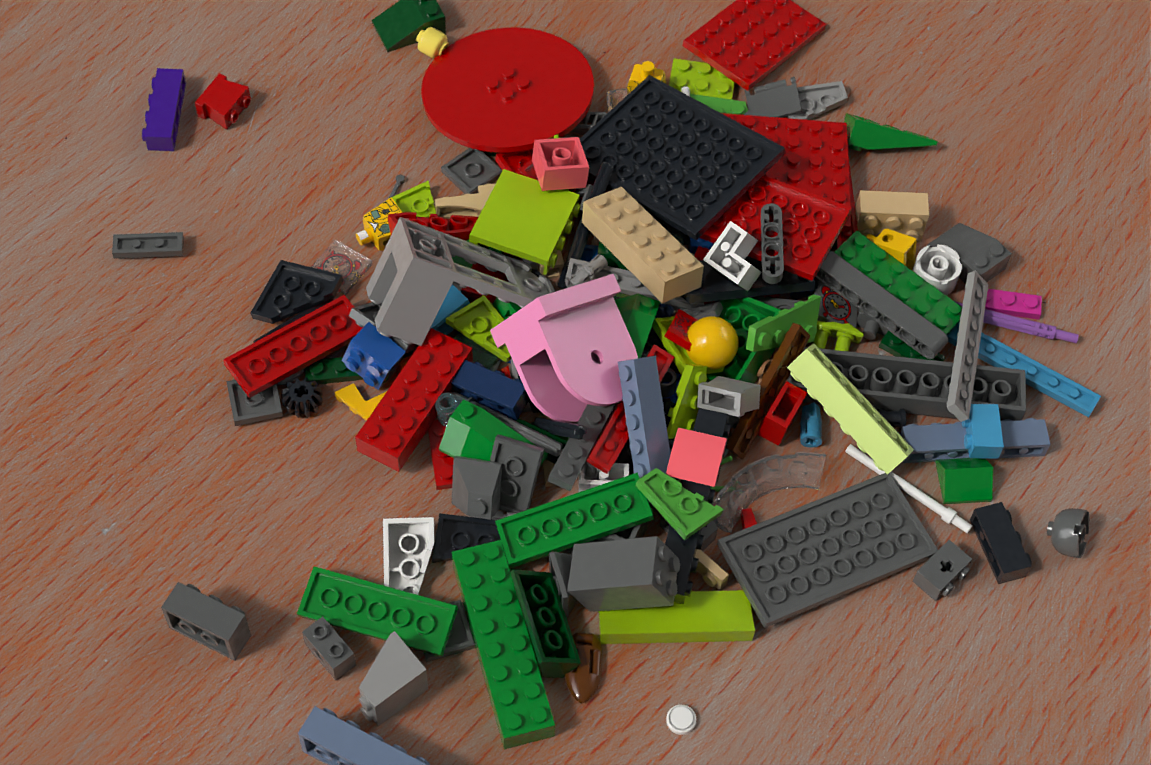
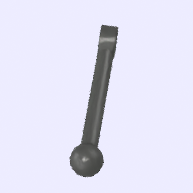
[388,174,405,199]

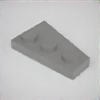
[786,81,848,120]

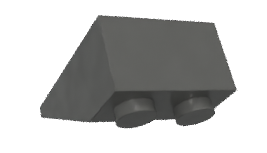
[927,223,1012,284]

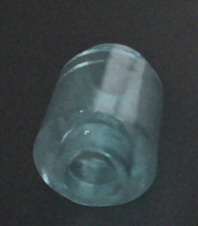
[435,393,460,426]

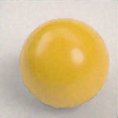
[685,316,739,370]

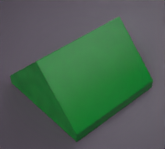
[935,458,993,504]

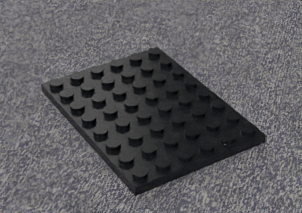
[580,75,786,241]

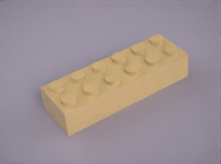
[582,187,704,303]

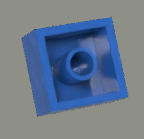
[341,322,406,390]

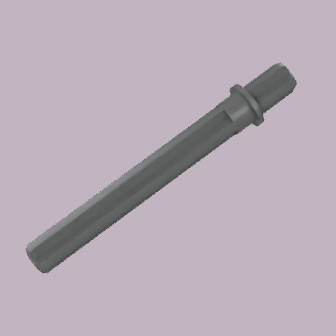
[448,392,563,457]

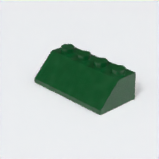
[510,569,581,678]

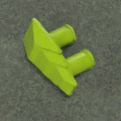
[812,321,863,351]

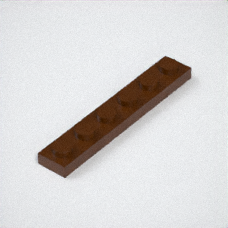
[726,323,810,460]

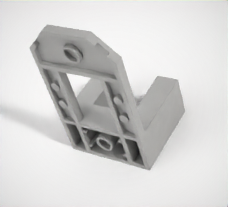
[366,217,555,346]

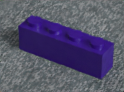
[142,68,186,151]

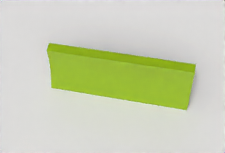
[598,590,755,644]

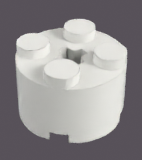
[912,245,962,295]

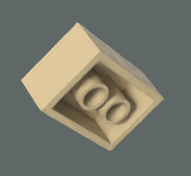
[855,190,929,242]

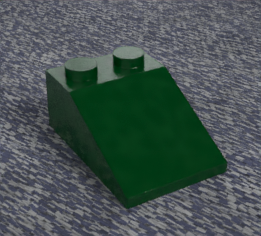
[372,0,446,53]

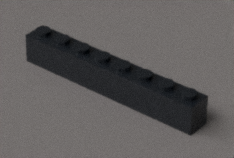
[665,408,731,604]

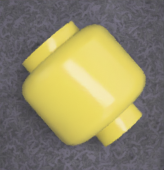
[416,27,449,59]

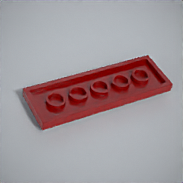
[223,295,363,398]

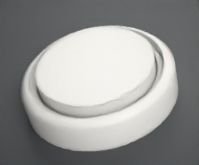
[666,704,697,735]

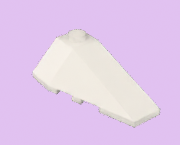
[383,517,434,595]

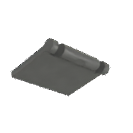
[745,77,802,118]

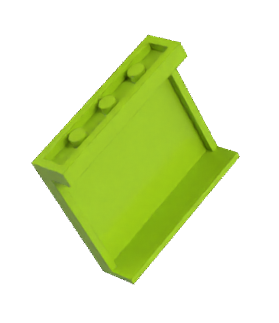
[469,169,580,275]

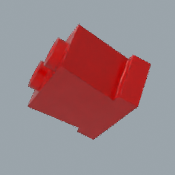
[195,73,251,130]
[758,381,808,446]

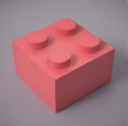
[532,137,589,191]

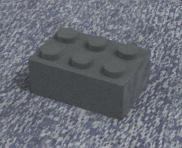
[161,582,251,661]

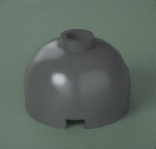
[1047,508,1090,558]

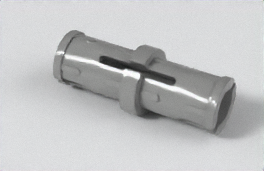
[565,254,608,288]

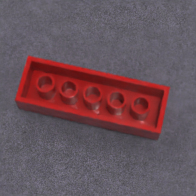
[355,328,473,472]

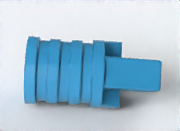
[800,403,822,447]

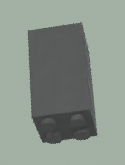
[567,536,680,612]

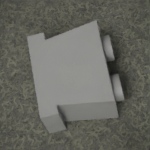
[697,376,761,417]

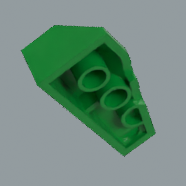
[844,113,938,151]
[615,294,660,358]
[439,399,548,467]

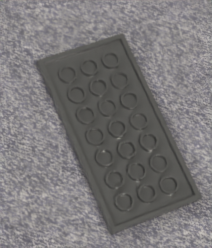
[717,473,938,628]

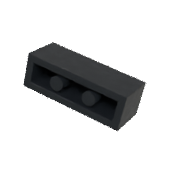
[970,502,1032,584]

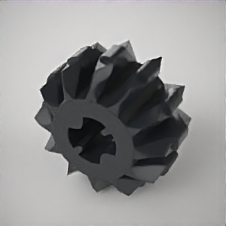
[282,376,323,418]

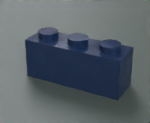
[451,360,530,420]

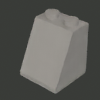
[359,631,428,726]

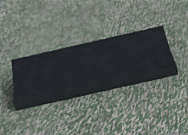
[681,256,815,304]

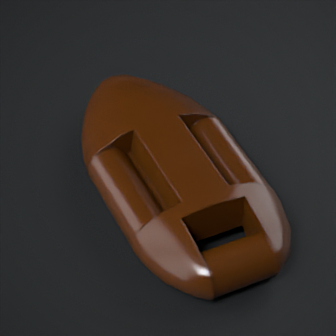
[565,633,602,703]

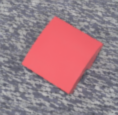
[666,428,727,487]

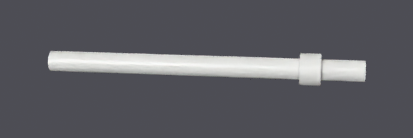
[845,444,973,534]

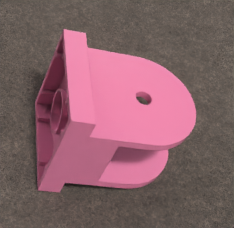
[490,274,638,424]

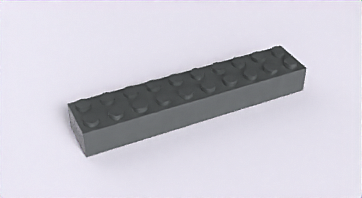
[786,347,1026,421]

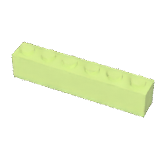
[787,344,914,474]

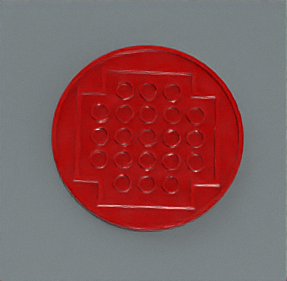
[421,27,594,153]

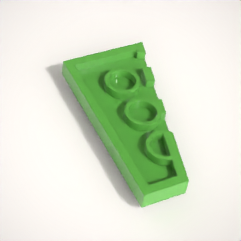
[746,294,821,352]

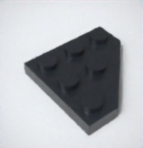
[250,260,344,324]

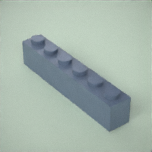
[618,356,674,508]
[900,418,1051,463]

